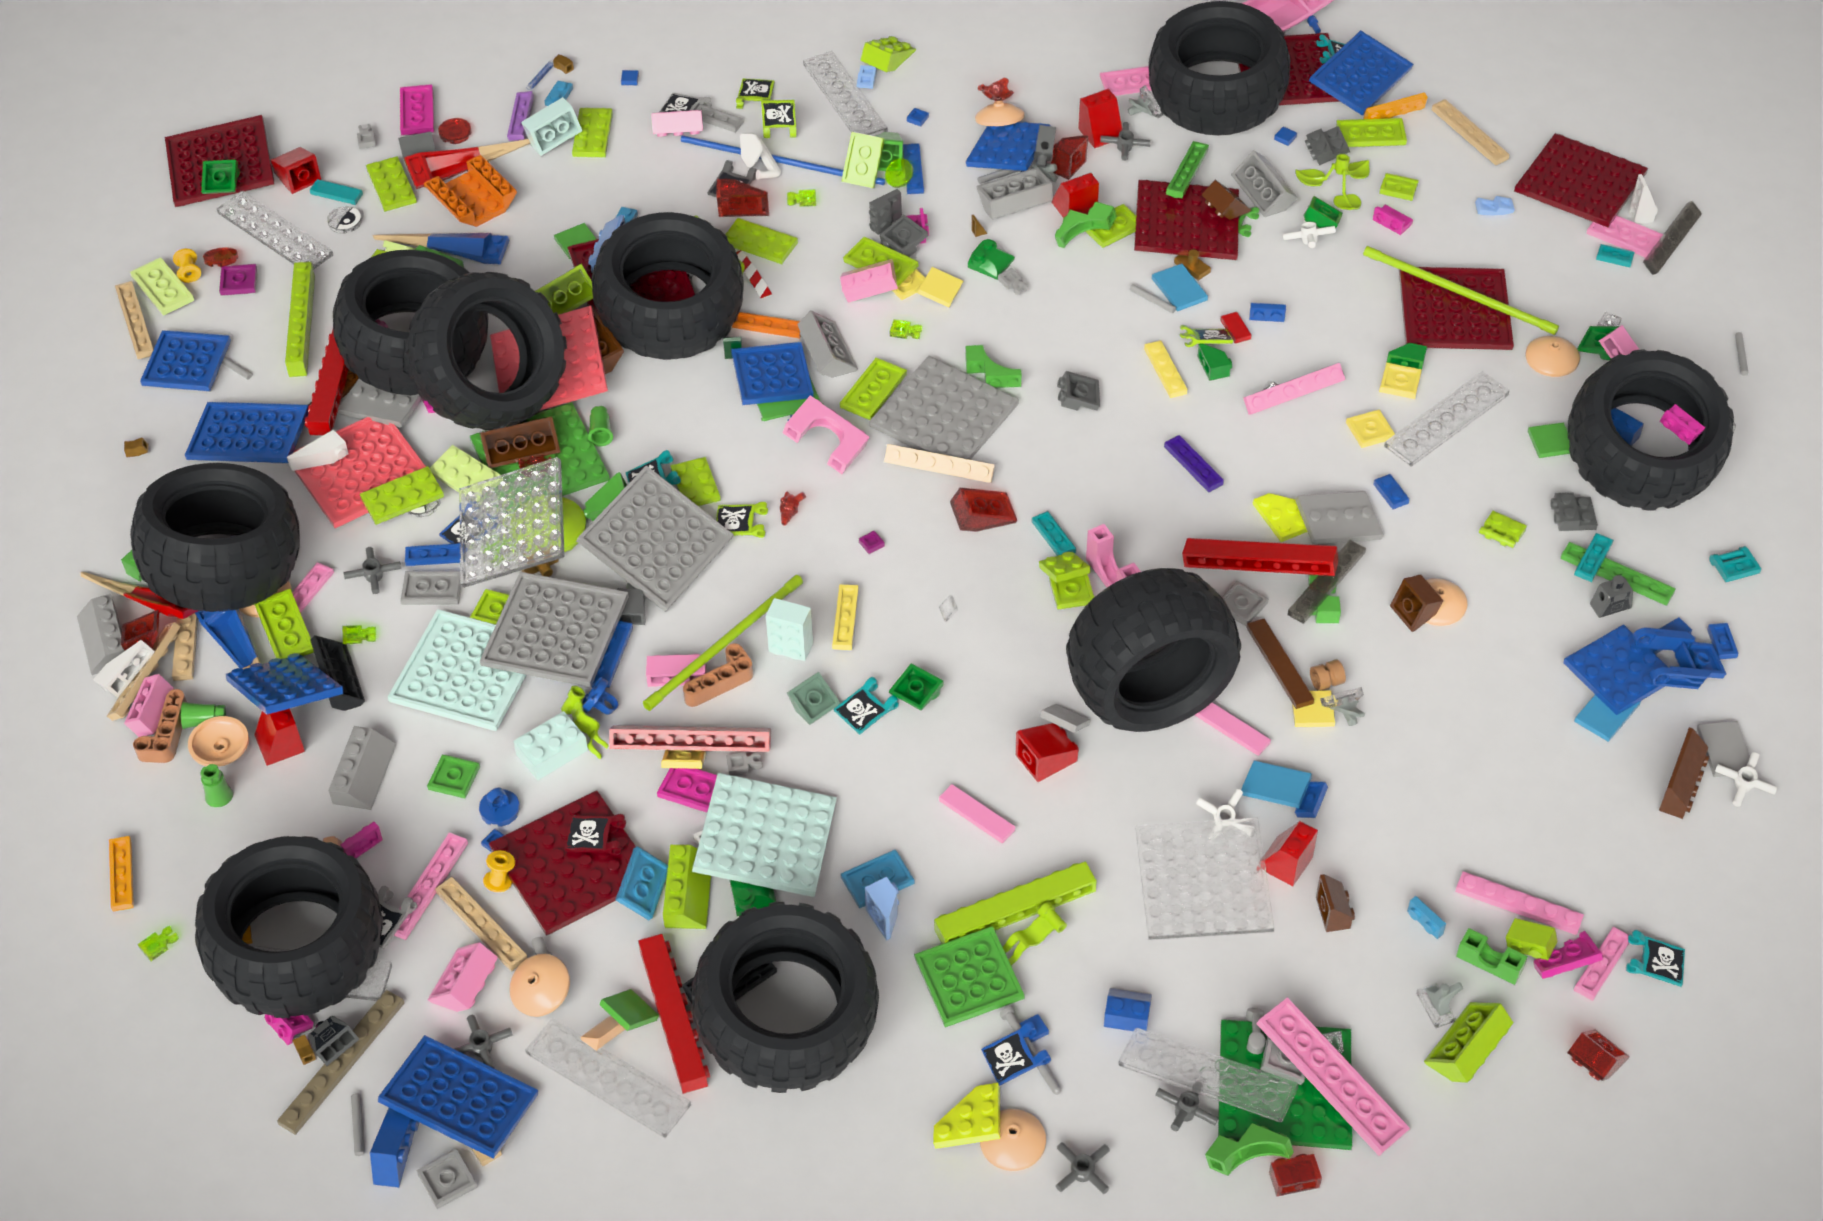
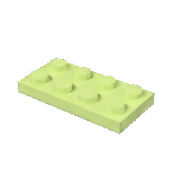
[130,257,194,316]
[430,445,504,506]

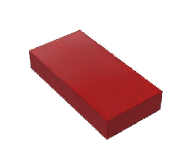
[1220,312,1252,344]

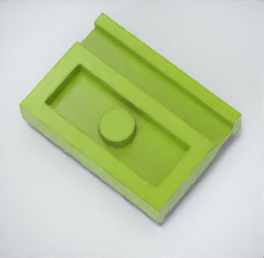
[1379,173,1419,201]

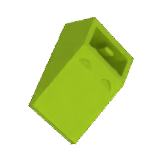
[860,36,916,72]

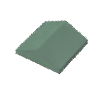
[787,672,841,725]

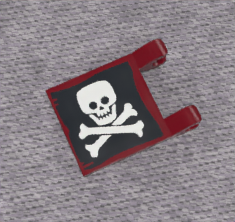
[565,814,626,855]

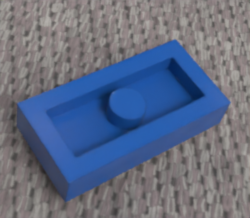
[1249,303,1286,322]
[1373,474,1409,510]
[1707,623,1739,660]
[1295,782,1328,818]

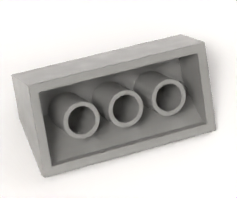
[1231,150,1297,217]
[977,167,1053,219]
[797,310,858,378]
[77,594,127,675]
[328,726,396,810]

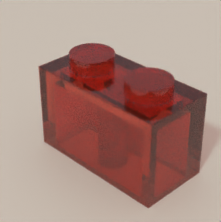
[1269,1154,1322,1197]

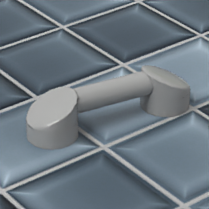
[1245,1008,1266,1054]

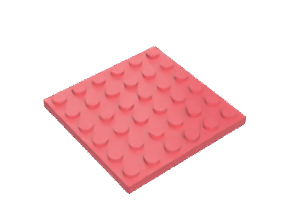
[490,306,608,411]
[293,417,426,528]

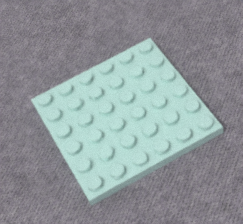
[388,609,526,731]
[692,773,837,897]

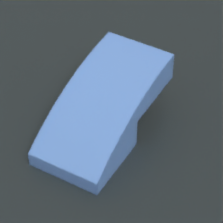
[857,65,877,89]
[1475,196,1515,215]

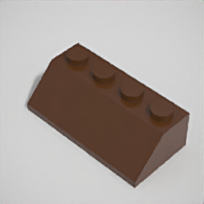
[592,307,624,375]
[479,416,560,468]
[1659,727,1710,819]

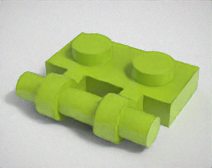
[1479,511,1527,548]

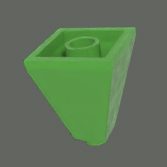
[874,132,903,172]
[583,472,627,522]

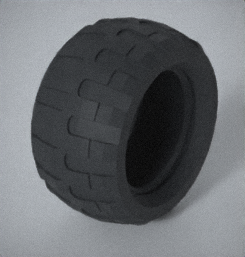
[1148,1,1290,136]
[592,212,744,360]
[333,250,489,395]
[405,272,567,430]
[1568,349,1734,511]
[130,463,300,612]
[1066,568,1241,732]
[195,836,383,1018]
[692,902,879,1093]

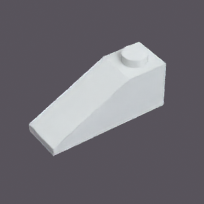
[1628,174,1658,224]
[287,430,349,471]
[93,640,155,698]

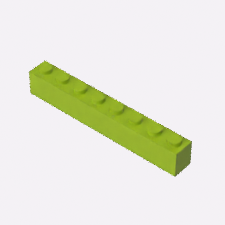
[285,262,315,377]
[934,861,1096,944]

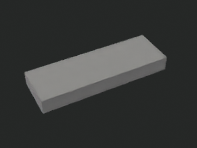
[696,104,743,133]

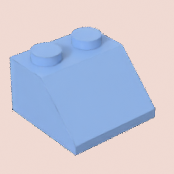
[865,877,899,941]

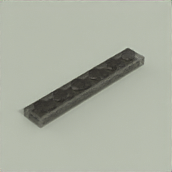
[1643,201,1702,275]
[1287,540,1366,624]

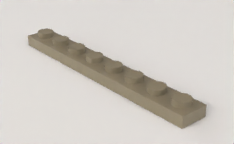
[277,990,405,1135]

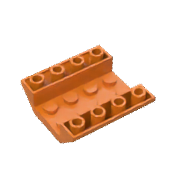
[424,155,517,227]

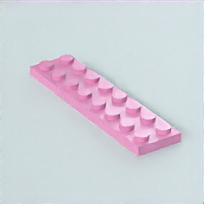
[1256,997,1410,1156]

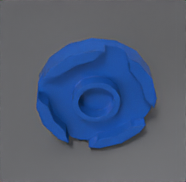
[582,677,618,715]
[479,787,520,827]

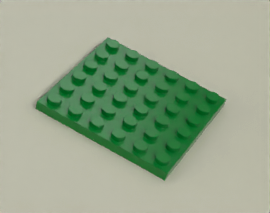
[1218,1019,1352,1150]

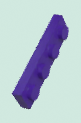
[1164,435,1224,493]

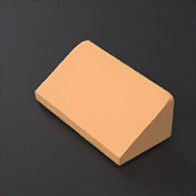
[581,1016,625,1051]

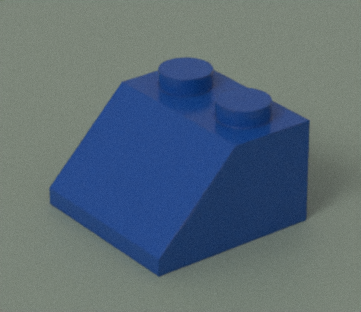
[1104,988,1152,1033]

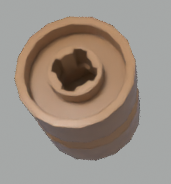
[1310,659,1346,691]

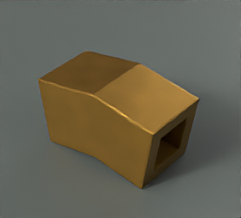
[553,54,574,74]
[124,438,148,457]
[292,1034,316,1065]

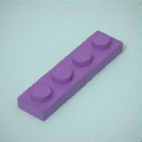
[507,91,534,141]

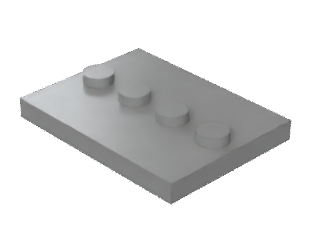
[338,379,422,428]
[1295,492,1384,544]

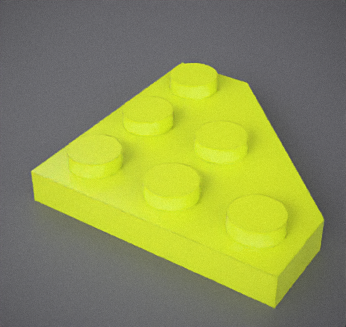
[1253,493,1307,542]
[933,1083,1000,1149]

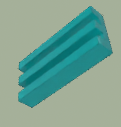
[1596,244,1635,268]

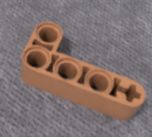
[683,643,753,707]
[133,689,187,763]

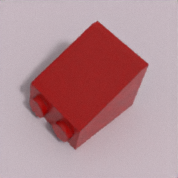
[1078,88,1122,149]
[271,147,321,194]
[1052,173,1099,218]
[254,708,305,766]
[1015,723,1079,782]
[1257,821,1318,886]

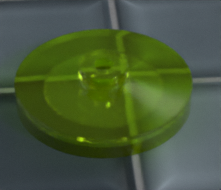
[885,158,913,188]

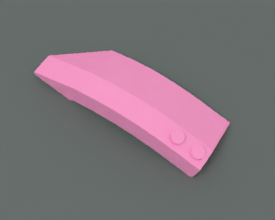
[1242,0,1334,31]

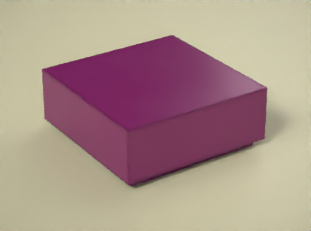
[859,531,885,554]

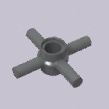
[1100,122,1150,161]
[343,547,402,594]
[454,1015,513,1069]
[1155,1082,1219,1131]
[1056,1142,1110,1194]

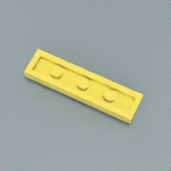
[1144,340,1187,398]
[832,584,859,650]

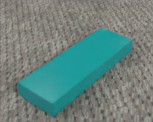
[309,179,363,205]
[1032,511,1076,556]
[1574,533,1614,582]

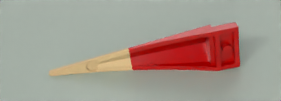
[404,139,531,189]
[81,572,198,619]

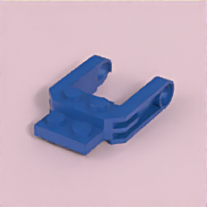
[1632,628,1727,689]

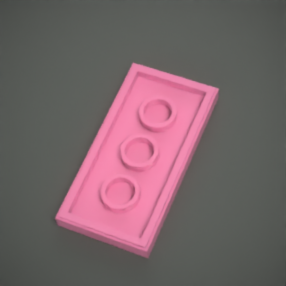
[1100,66,1152,96]
[1587,216,1665,259]

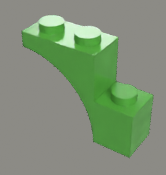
[1055,202,1117,248]
[965,345,1022,388]
[1205,1123,1294,1176]

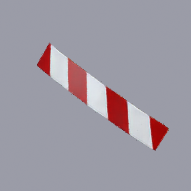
[736,250,772,298]

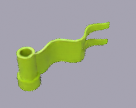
[561,686,609,759]
[1003,902,1067,965]

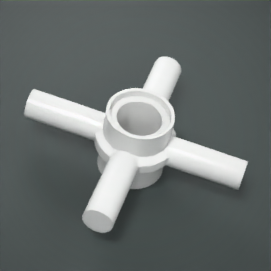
[1283,220,1336,248]
[1715,752,1777,806]
[1196,789,1253,844]

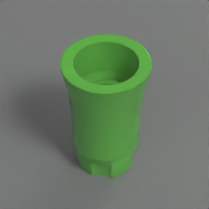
[588,406,613,447]
[181,702,226,729]
[200,764,233,807]

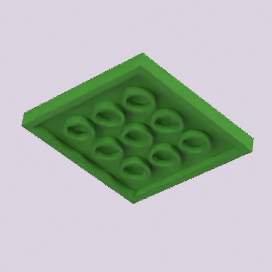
[914,926,1025,1028]

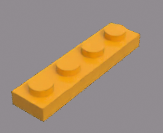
[1363,92,1428,119]
[109,836,134,912]

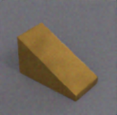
[971,214,987,237]

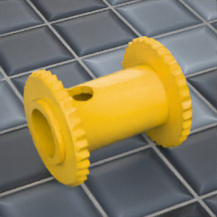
[173,248,201,283]
[483,850,515,892]

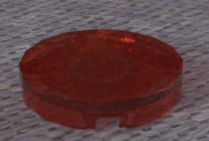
[438,118,472,144]
[203,247,239,267]

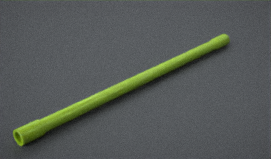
[1363,246,1559,335]
[643,575,803,711]

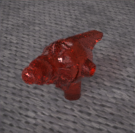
[779,491,806,526]

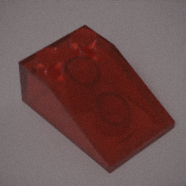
[716,179,769,217]
[950,487,1017,532]

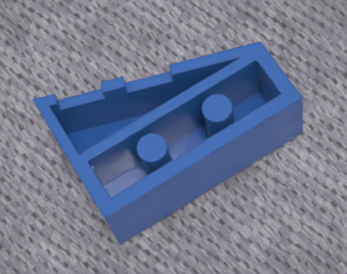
[1611,408,1644,446]
[370,1108,419,1188]

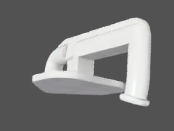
[740,133,781,180]

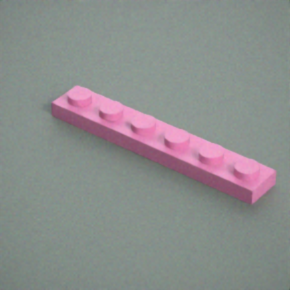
[1243,363,1345,415]
[394,833,468,940]
[1455,871,1584,935]

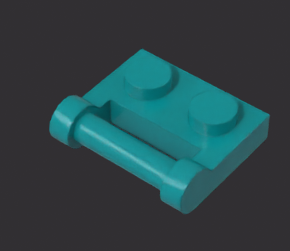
[1709,546,1762,582]

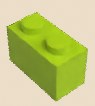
[1506,918,1558,960]

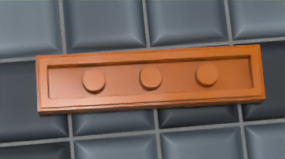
[732,312,801,338]

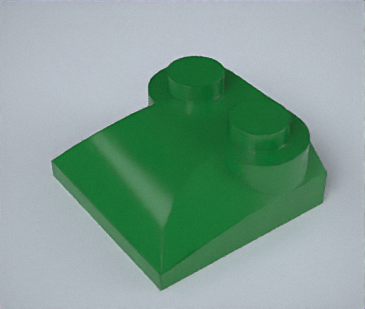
[201,160,240,194]
[1303,196,1343,229]
[968,239,1015,280]
[1577,326,1620,360]
[889,663,944,711]
[729,880,776,916]

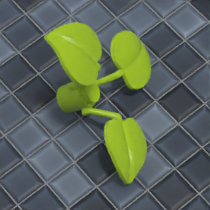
[1295,154,1370,210]

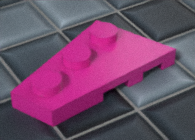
[1533,931,1603,979]

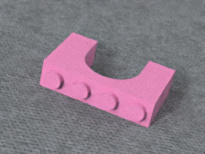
[783,395,869,474]
[1086,524,1141,587]

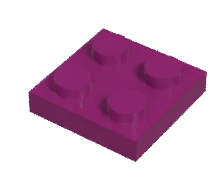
[219,264,257,296]

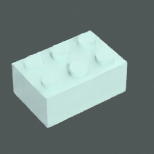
[521,97,582,156]
[766,598,813,661]
[513,711,588,780]

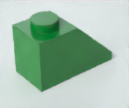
[1197,343,1232,381]
[1387,343,1427,372]

